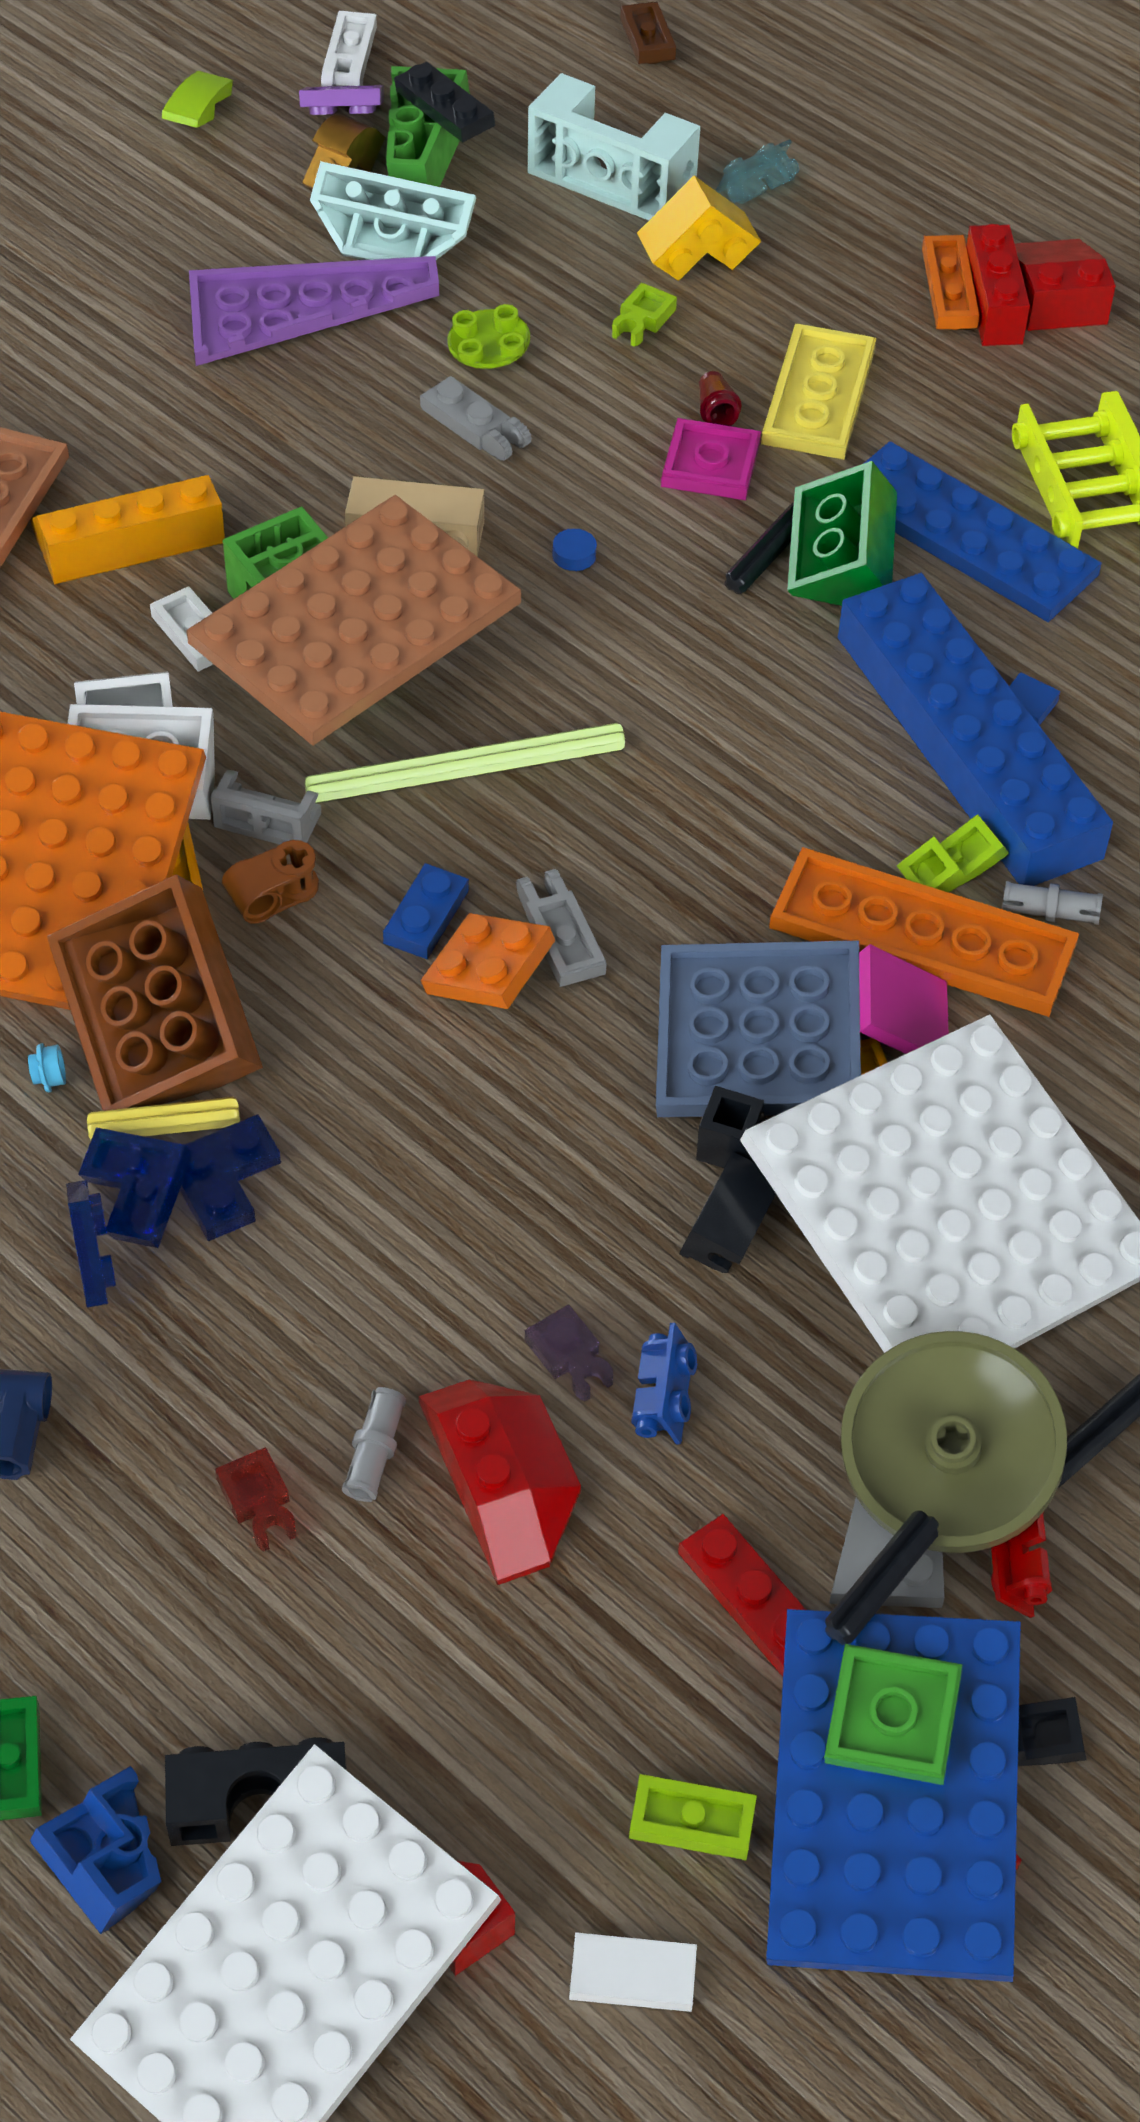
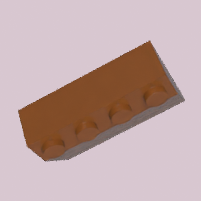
[47,874,263,1111]

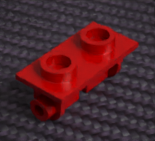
[991,1512,1052,1618]

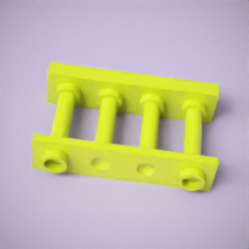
[1012,391,1140,549]

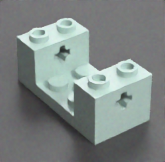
[528,73,700,220]

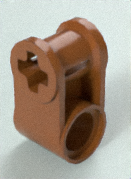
[222,840,319,924]

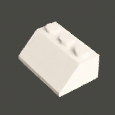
[67,704,215,820]

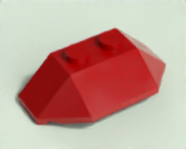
[419,1379,581,1585]

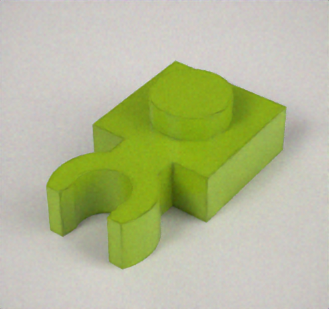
[612,282,677,347]

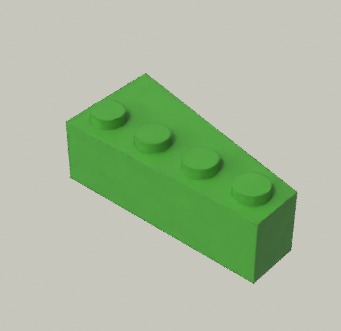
[386,66,470,187]

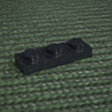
[394,61,496,143]

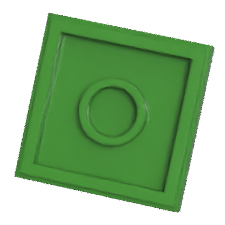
[824,1644,962,1785]

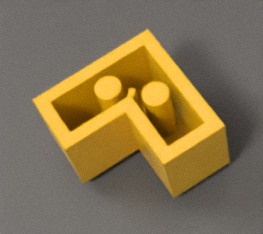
[637,175,761,281]

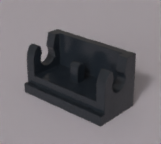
[679,1151,776,1273]

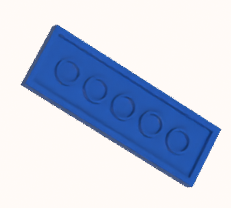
[863,441,1102,623]

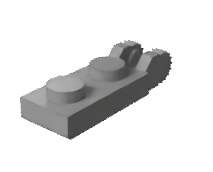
[420,376,532,461]
[516,869,607,987]

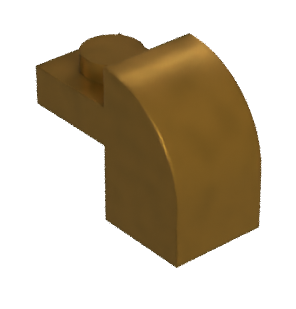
[302,114,385,190]

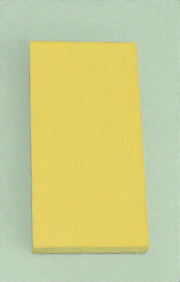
[761,323,877,460]

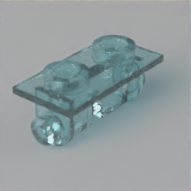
[716,139,799,204]

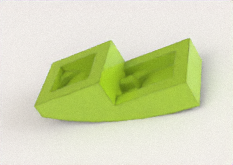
[162,71,233,128]
[896,814,1009,892]

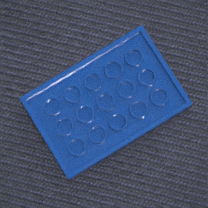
[766,1609,1021,1982]

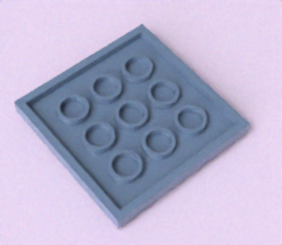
[656,940,861,1117]

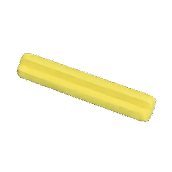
[87,1097,240,1142]

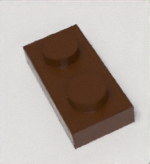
[620,1,676,64]

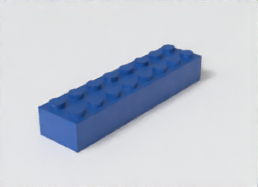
[838,572,1113,886]

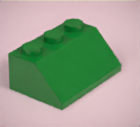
[787,461,897,606]

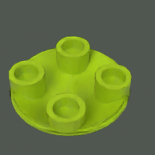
[447,304,531,369]

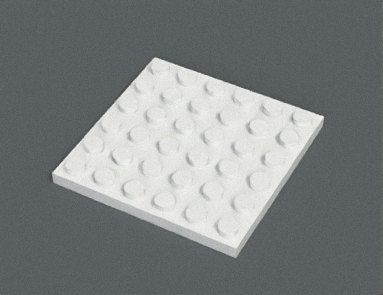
[740,1014,1140,1353]

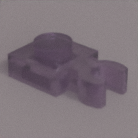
[525,1304,613,1402]

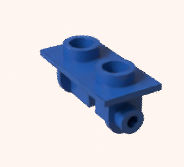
[631,1323,697,1445]

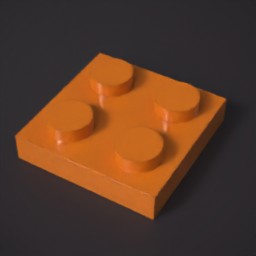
[421,913,555,1009]

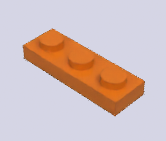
[922,235,980,330]

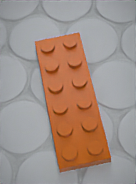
[769,847,1079,1017]

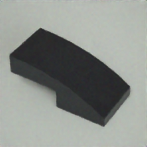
[1018,1697,1087,1766]

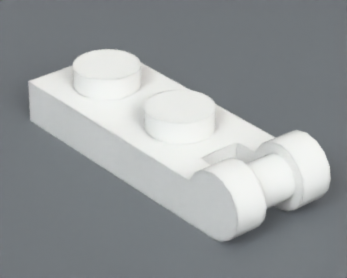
[321,11,377,87]

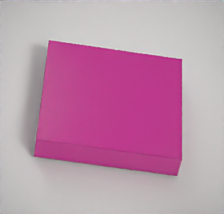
[661,418,761,501]
[859,944,949,1054]

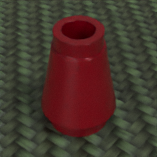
[699,371,742,426]

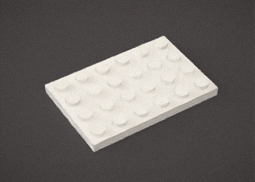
[70,1744,501,2122]

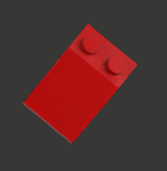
[1015,239,1116,331]

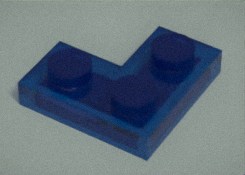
[164,1114,281,1241]
[78,1127,193,1248]
[66,1180,116,1308]

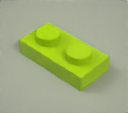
[629,1774,757,1860]

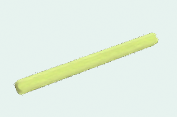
[305,723,625,803]

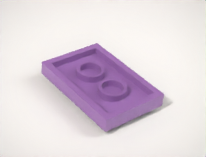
[299,85,384,115]

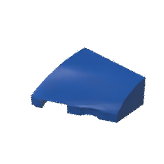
[30,1766,161,1934]

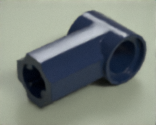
[0,1369,52,1480]

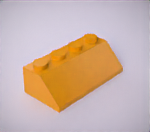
[30,475,225,584]

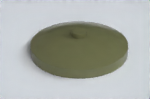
[841,1331,1067,1553]

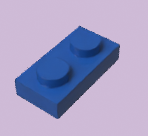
[383,863,469,960]

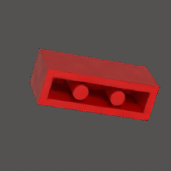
[966,224,1030,346]

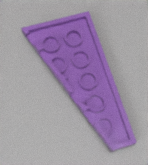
[189,256,439,366]

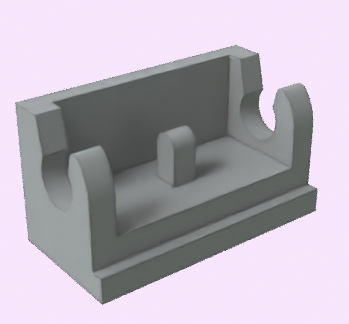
[211,769,321,845]

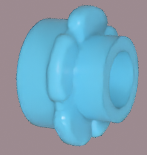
[28,1043,66,1092]

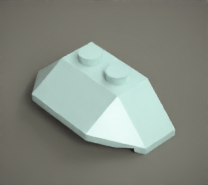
[310,161,476,260]

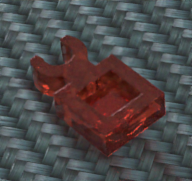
[215,1447,296,1552]

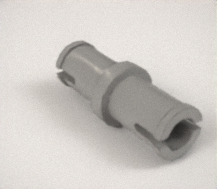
[1002,881,1103,925]
[342,1387,406,1502]

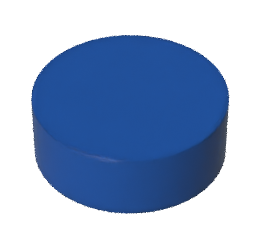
[552,529,597,571]

